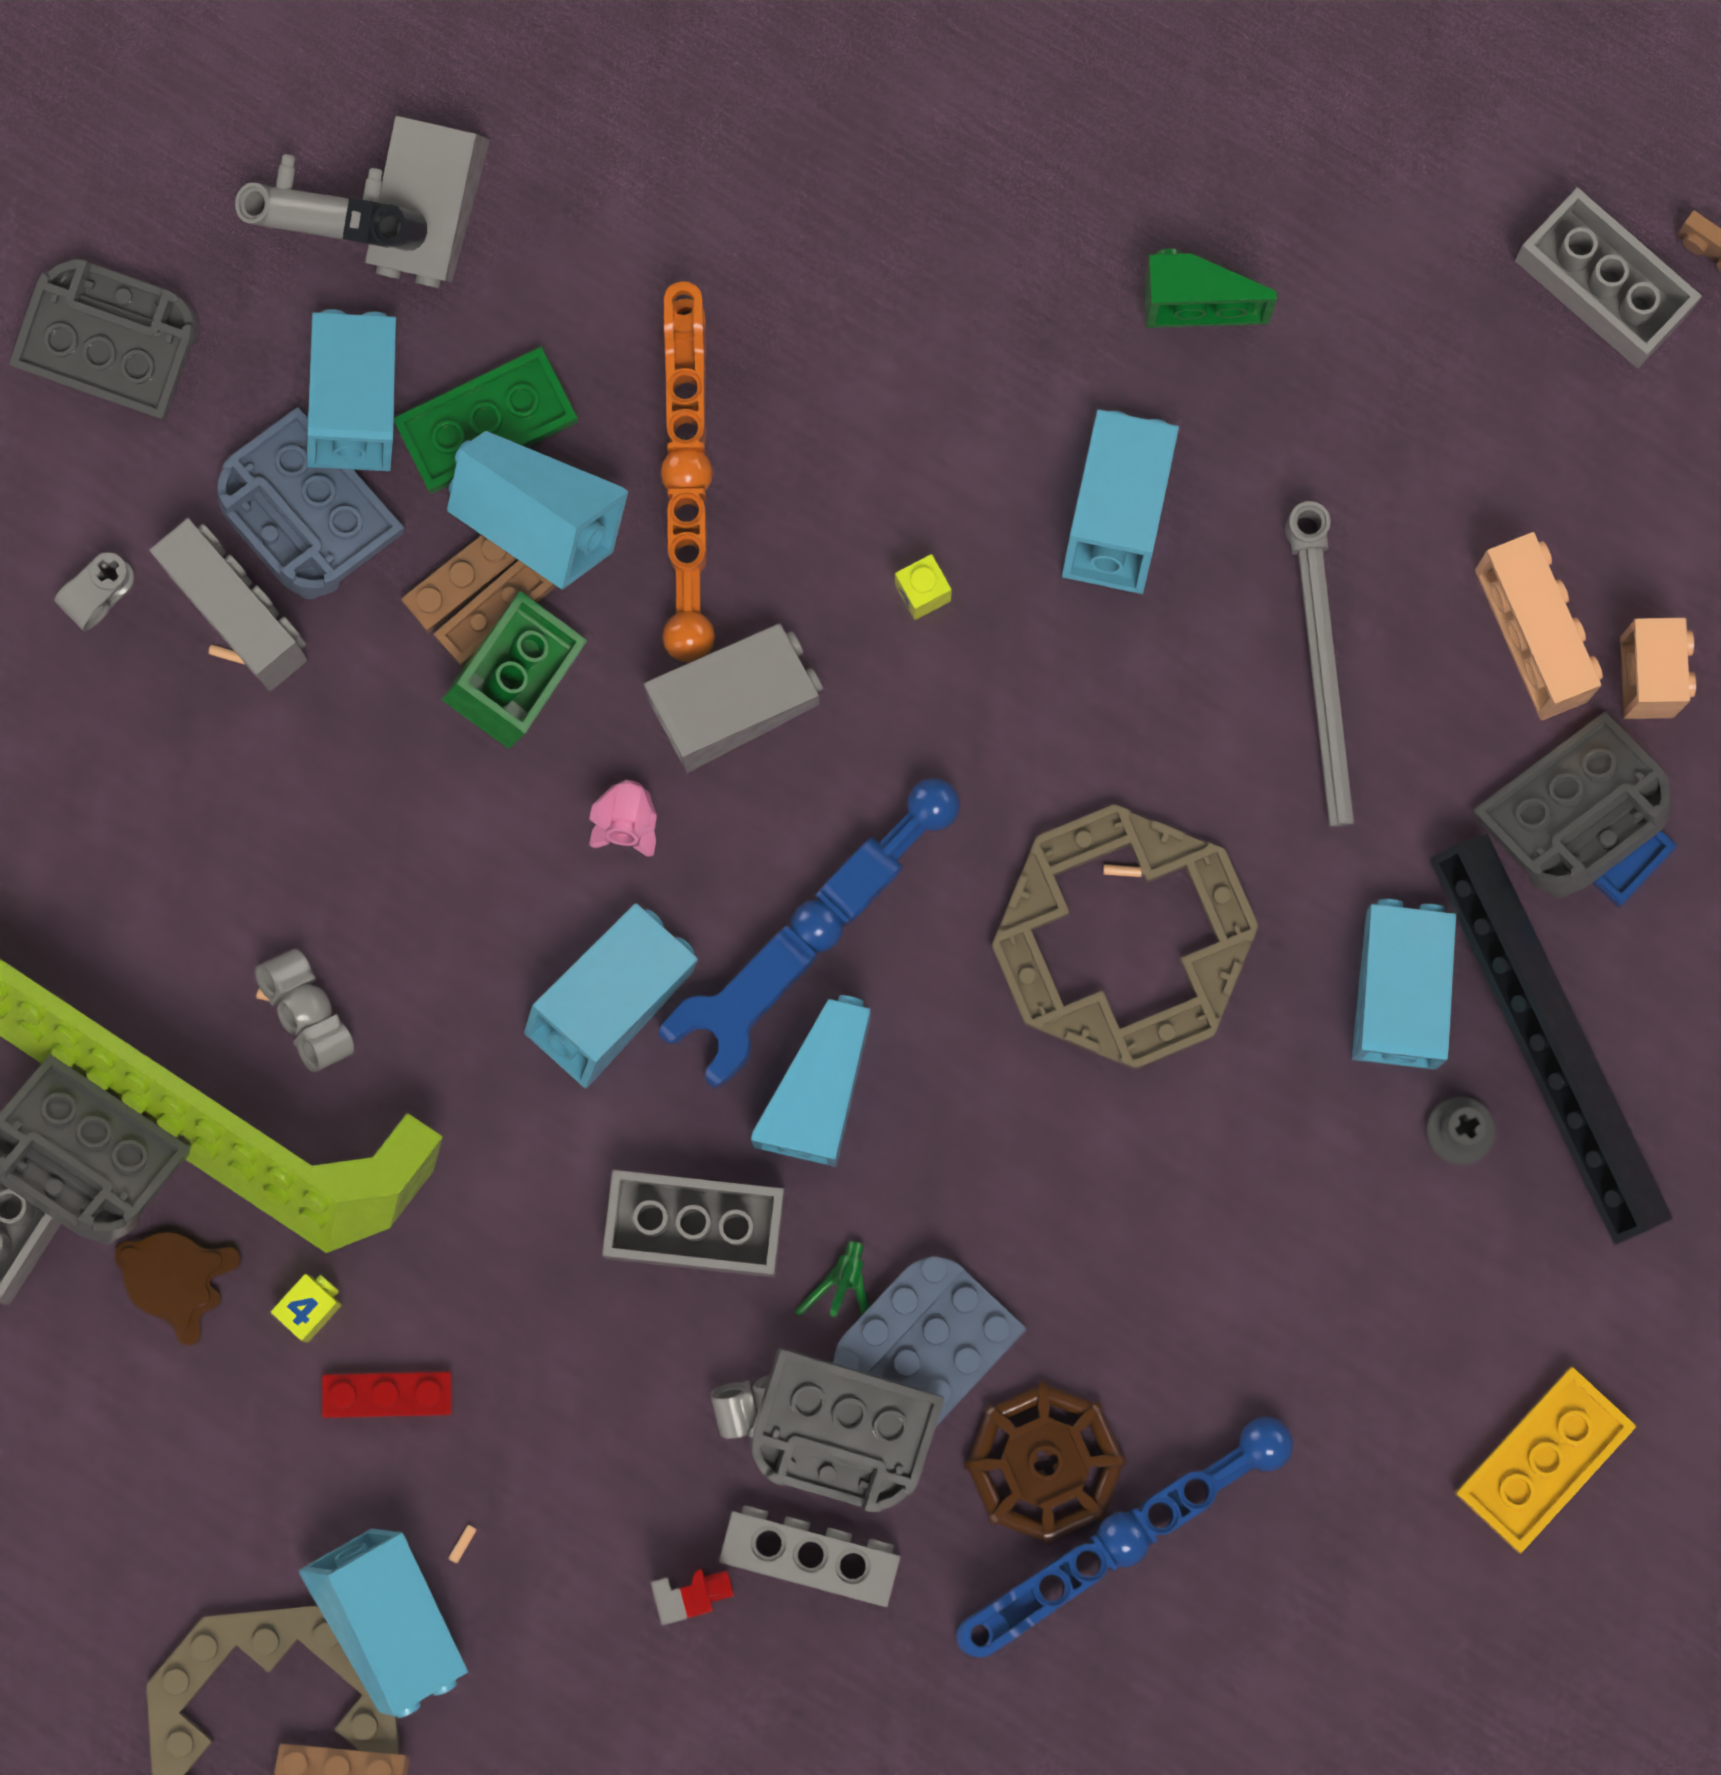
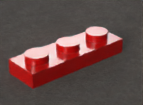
[322,1372,453,1418]

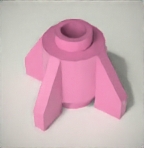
[589,780,657,857]

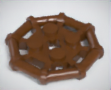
[964,1381,1127,1545]

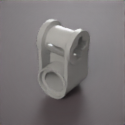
[54,552,135,631]

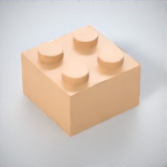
[1620,618,1696,719]

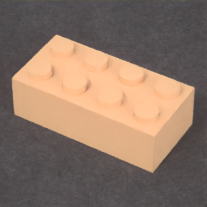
[1475,532,1603,721]

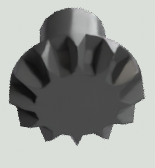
[1426,1097,1495,1166]

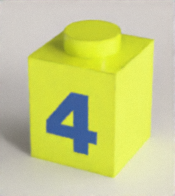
[895,554,952,621]
[270,1274,343,1343]

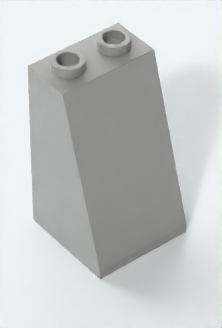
[365,116,490,288]
[644,623,823,773]

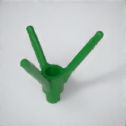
[795,1241,869,1317]

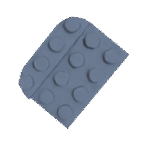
[217,407,404,599]
[833,1256,1027,1427]

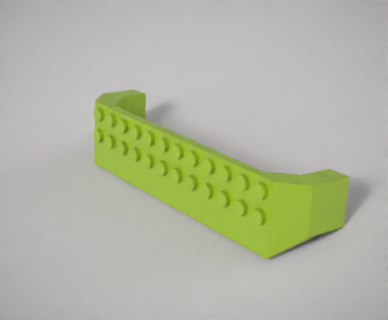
[0,959,443,1253]

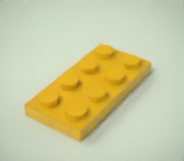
[1454,1367,1637,1553]

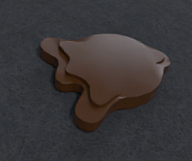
[114,1232,242,1346]

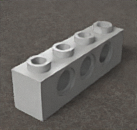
[719,1505,900,1607]

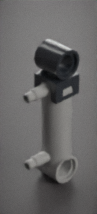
[235,154,427,251]

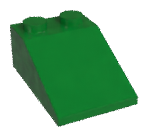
[1144,249,1277,328]
[441,591,587,749]

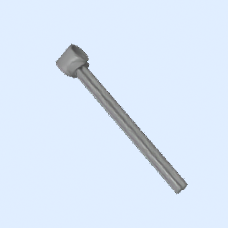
[1284,501,1354,827]

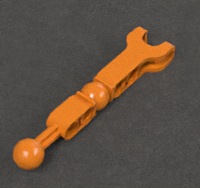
[660,281,715,663]

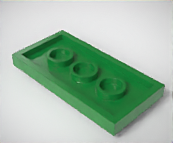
[393,347,579,495]

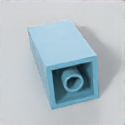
[307,309,396,471]
[1062,409,1179,594]
[447,431,628,590]
[1351,899,1456,1070]
[524,903,698,1089]
[751,995,871,1167]
[298,1528,468,1718]

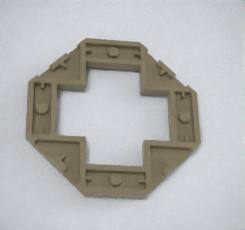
[991,804,1259,1070]
[146,1606,399,1775]

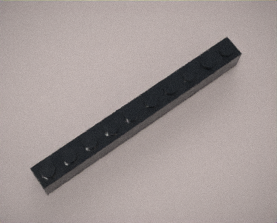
[1429,833,1674,1245]

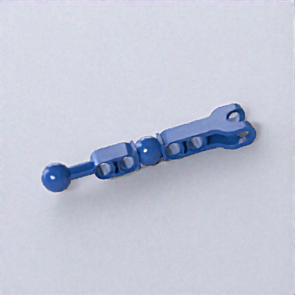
[658,778,961,1089]
[956,1417,1293,1657]

